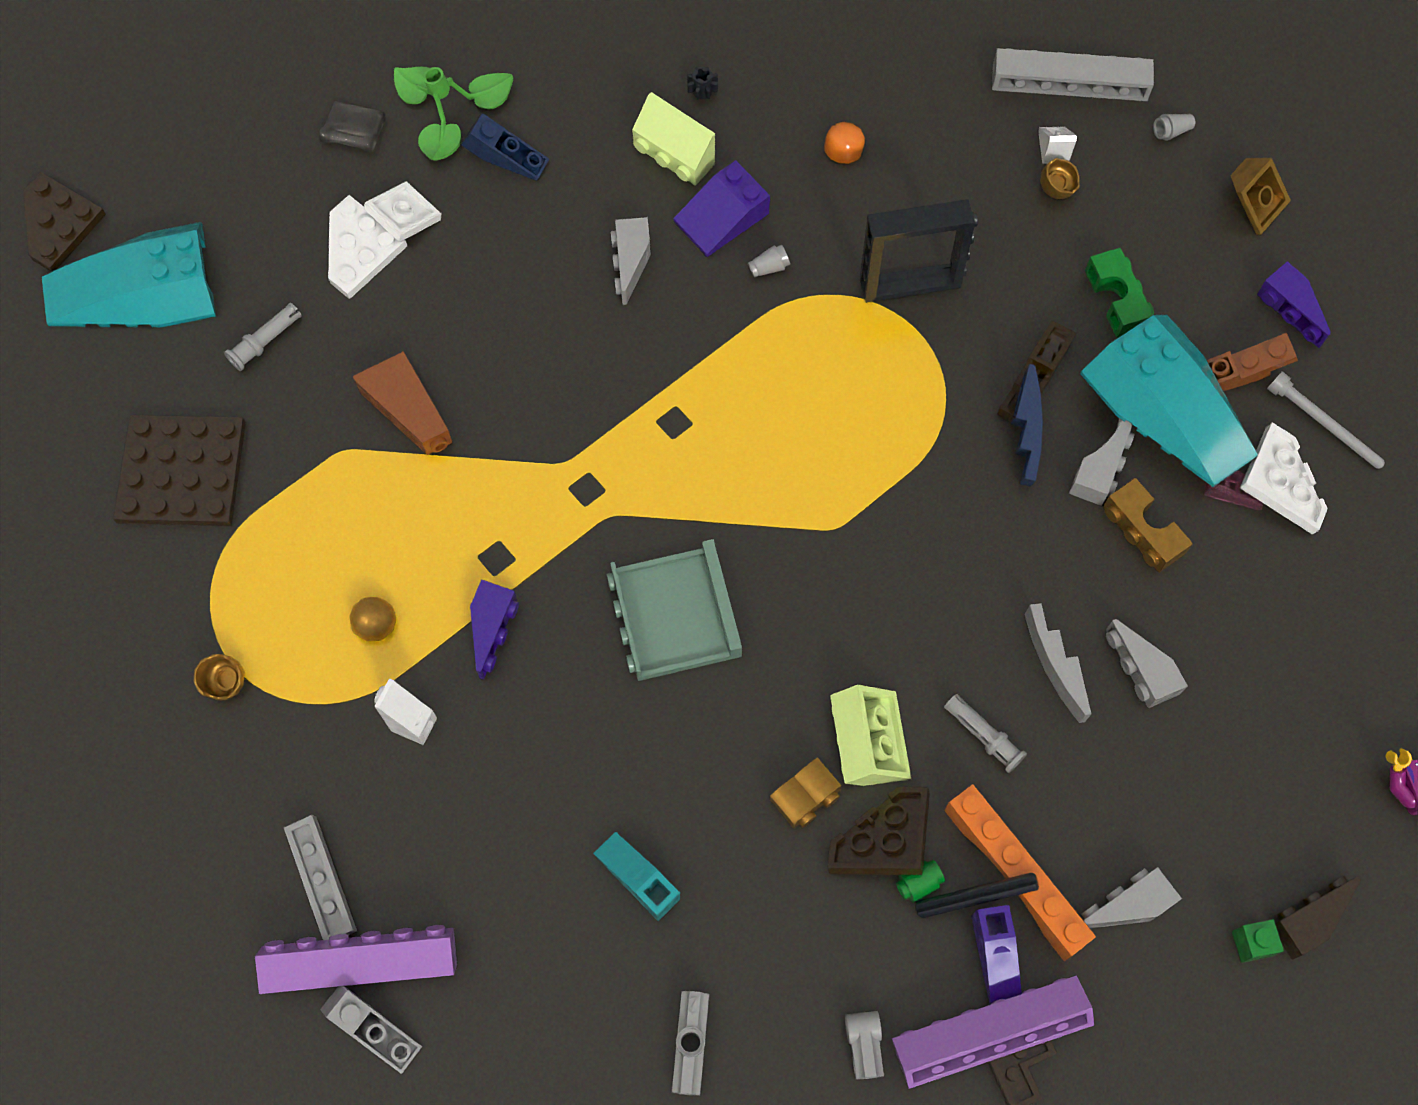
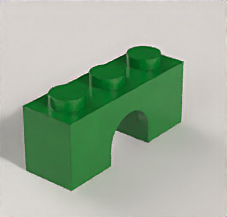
[1085,248,1154,339]

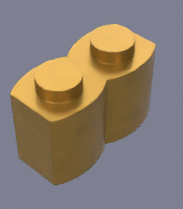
[770,757,842,829]

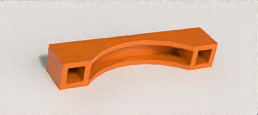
[944,784,1096,961]

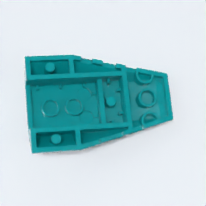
[42,222,216,327]
[1080,315,1258,487]

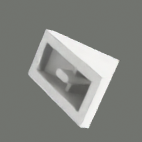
[1038,127,1077,164]

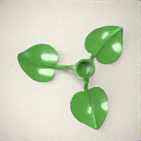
[394,67,513,160]

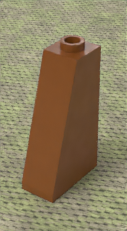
[353,351,453,455]

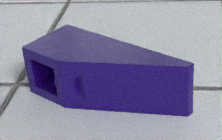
[1257,261,1331,348]
[470,579,519,680]
[971,905,1022,1005]

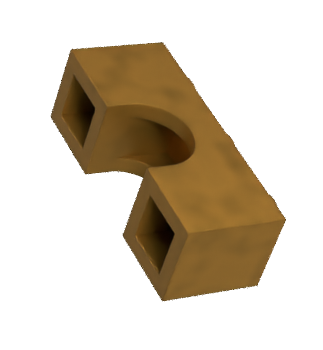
[1103,478,1193,573]

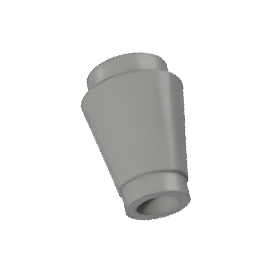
[1153,114,1195,141]
[748,245,790,278]

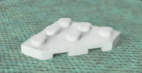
[328,195,407,299]
[1240,422,1328,535]

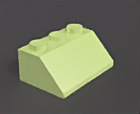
[632,92,715,186]
[830,685,911,786]

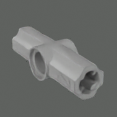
[672,991,709,1096]

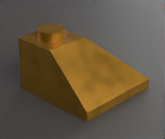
[1230,158,1291,235]

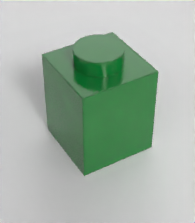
[1232,919,1284,963]

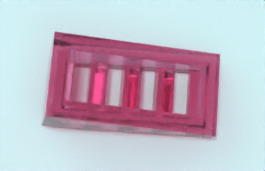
[1204,471,1263,511]

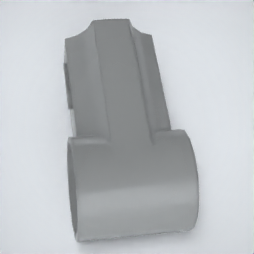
[845,1011,884,1080]

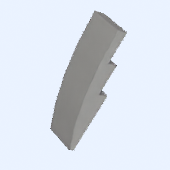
[1024,603,1091,723]

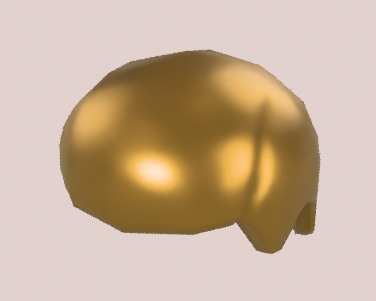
[1040,158,1080,199]
[349,597,396,641]
[193,654,245,700]

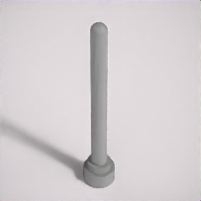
[1267,371,1385,469]

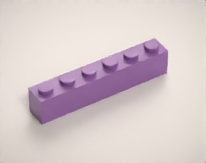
[255,925,457,994]
[892,975,1094,1089]

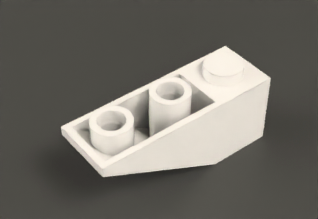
[374,679,437,745]

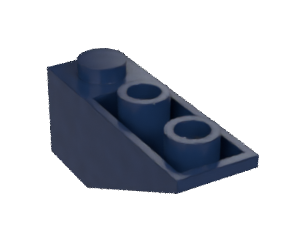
[461,113,549,181]

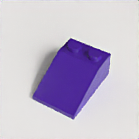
[673,160,770,257]

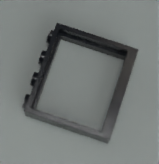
[859,199,978,303]

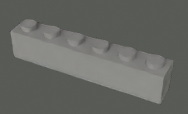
[992,48,1154,101]

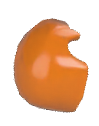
[824,122,865,164]

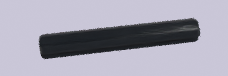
[916,873,1039,918]

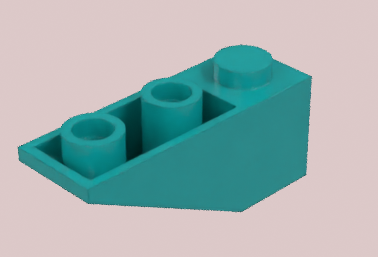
[593,832,681,921]

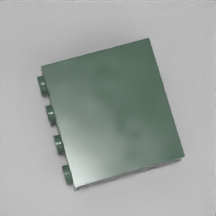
[607,539,742,681]

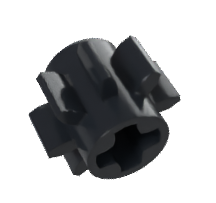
[687,67,718,100]

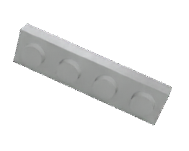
[284,815,357,940]

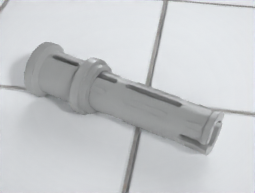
[224,303,302,371]
[944,694,1027,773]

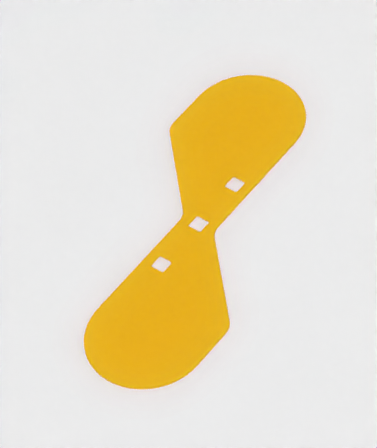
[210,295,946,704]

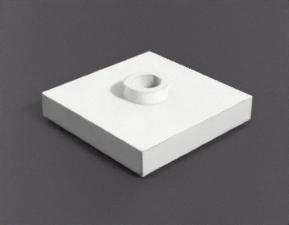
[364,181,441,242]

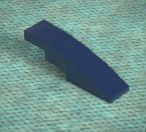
[1011,364,1043,487]

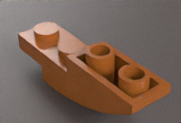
[1207,333,1298,391]

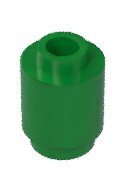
[896,859,945,902]

